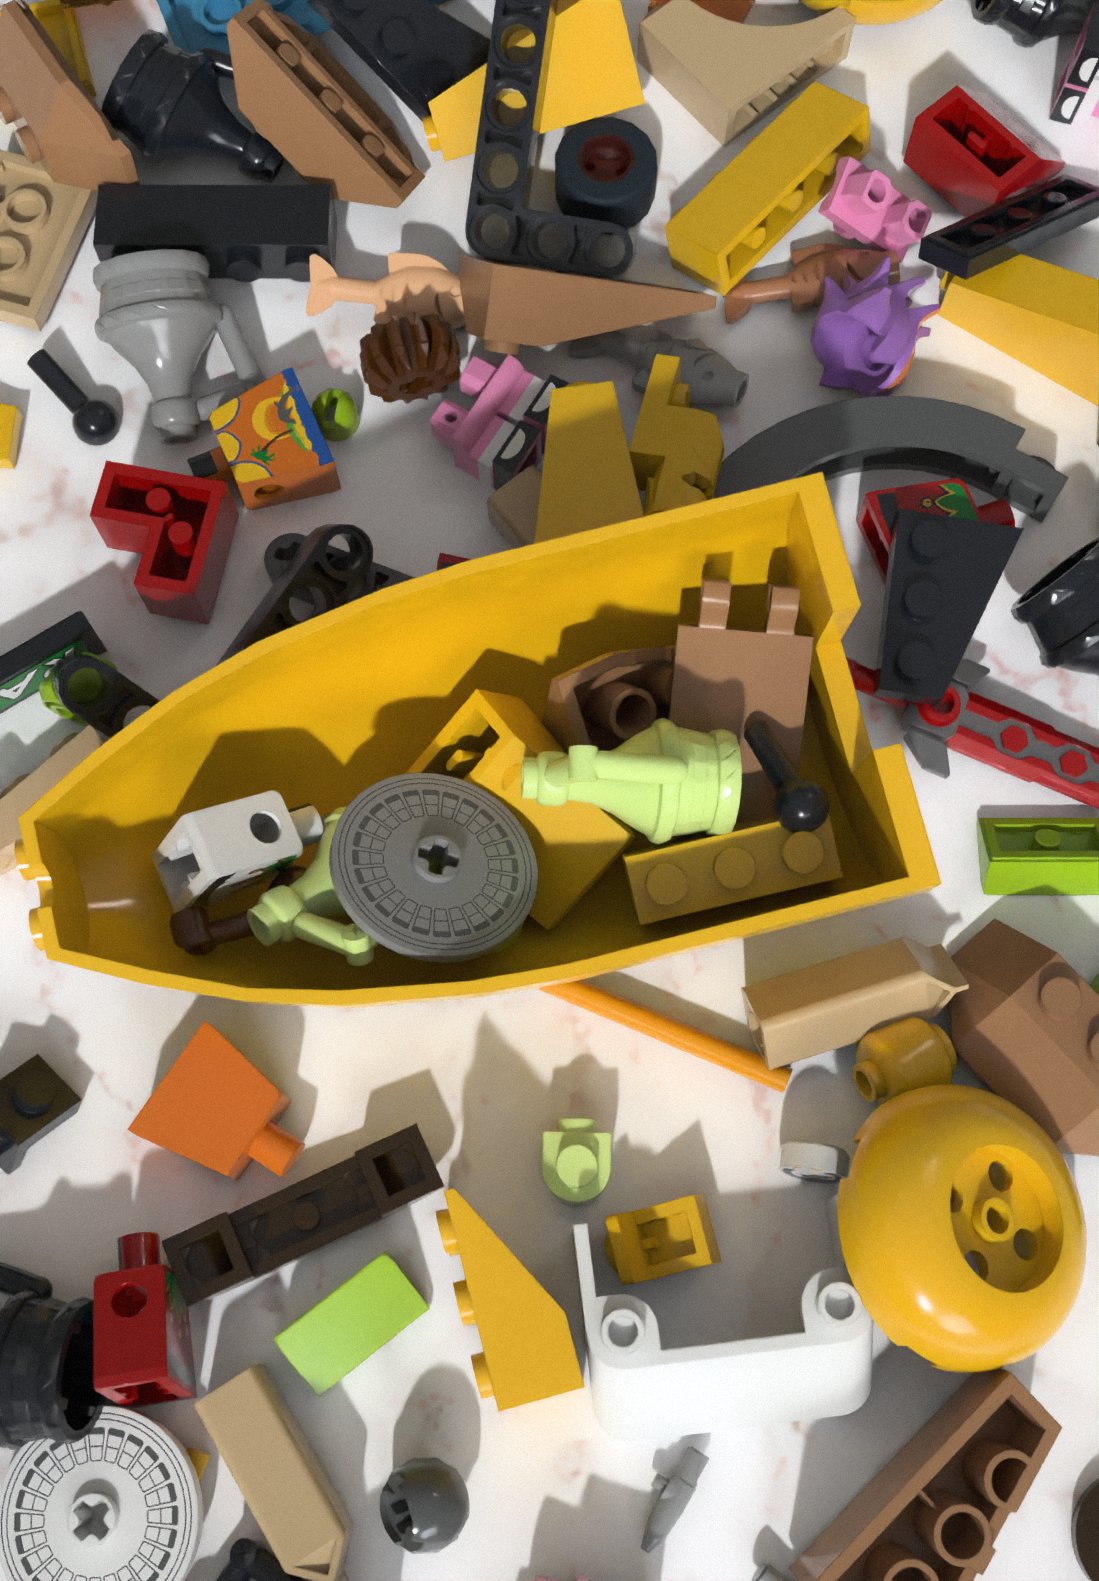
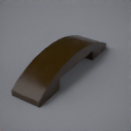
[161,1123,444,1308]

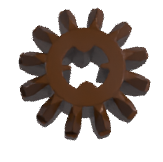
[359,312,461,404]

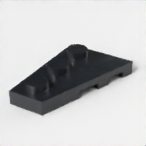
[873,509,1024,706]

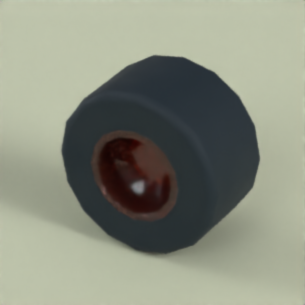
[555,117,657,234]

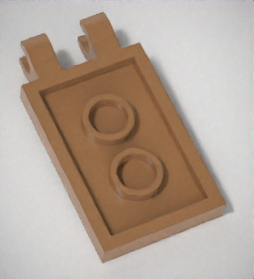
[668,578,814,825]

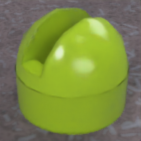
[311,388,360,441]

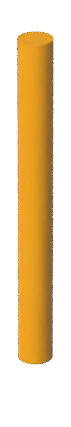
[539,980,793,1093]

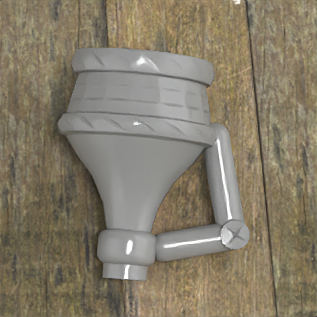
[92,249,267,445]

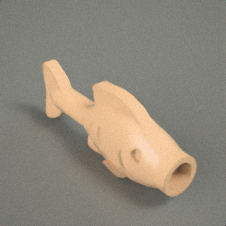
[306,253,465,329]

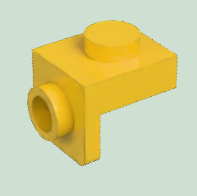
[605,1193,722,1286]

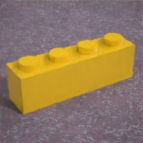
[664,81,871,296]

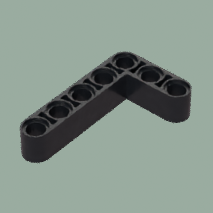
[465,0,637,277]
[52,524,373,738]

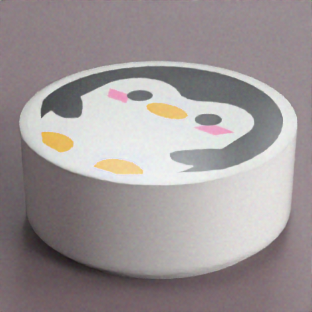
[779,1140,850,1184]

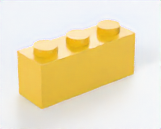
[621,814,843,925]

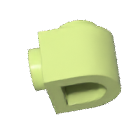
[542,1118,611,1206]

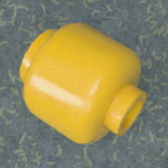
[852,1017,957,1105]

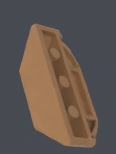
[0,0,140,191]
[226,0,425,208]
[948,918,1099,1157]

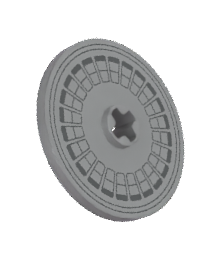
[329,773,538,963]

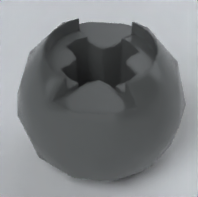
[379,1457,470,1554]

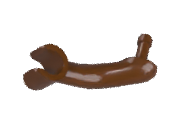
[169,866,307,956]

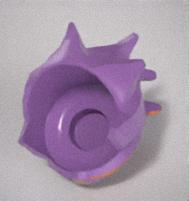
[810,256,941,397]

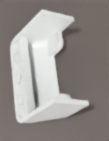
[572,1194,874,1442]

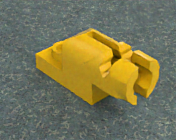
[629,354,724,516]

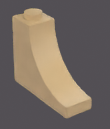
[637,0,856,147]

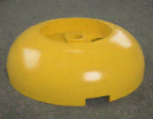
[837,1084,1087,1373]

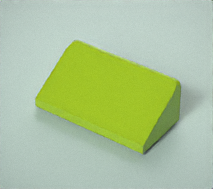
[976,818,1099,895]
[273,1251,430,1397]

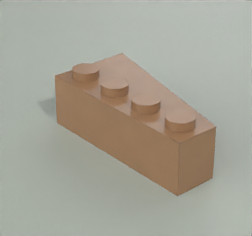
[788,1369,1063,1581]

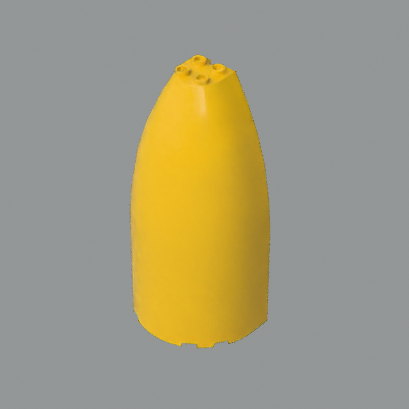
[14,472,942,1009]

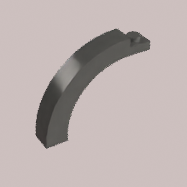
[713,396,1069,523]

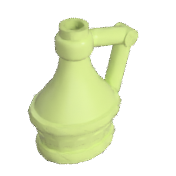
[521,718,742,845]
[247,806,443,966]

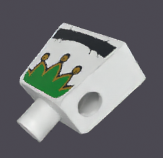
[151,790,324,913]

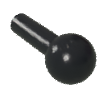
[27,349,120,446]
[744,721,830,833]

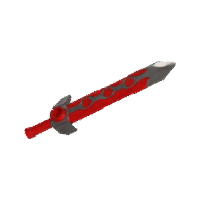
[846,656,1099,810]

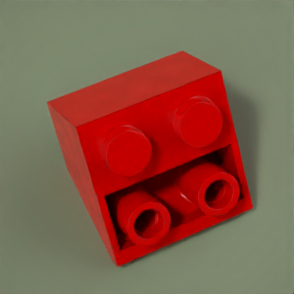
[903,85,1065,218]

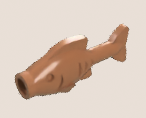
[723,243,900,325]

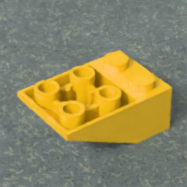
[406,689,637,930]
[435,1188,585,1412]

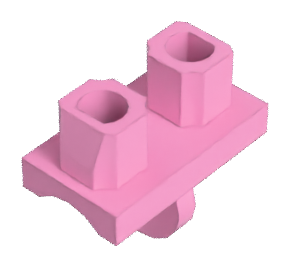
[818,156,932,262]

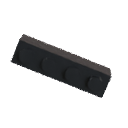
[93,185,337,282]

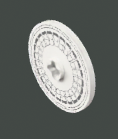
[0,1405,203,1581]

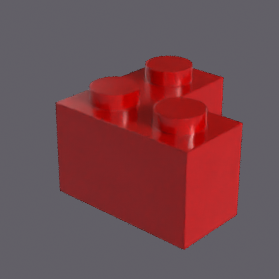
[89,460,239,624]

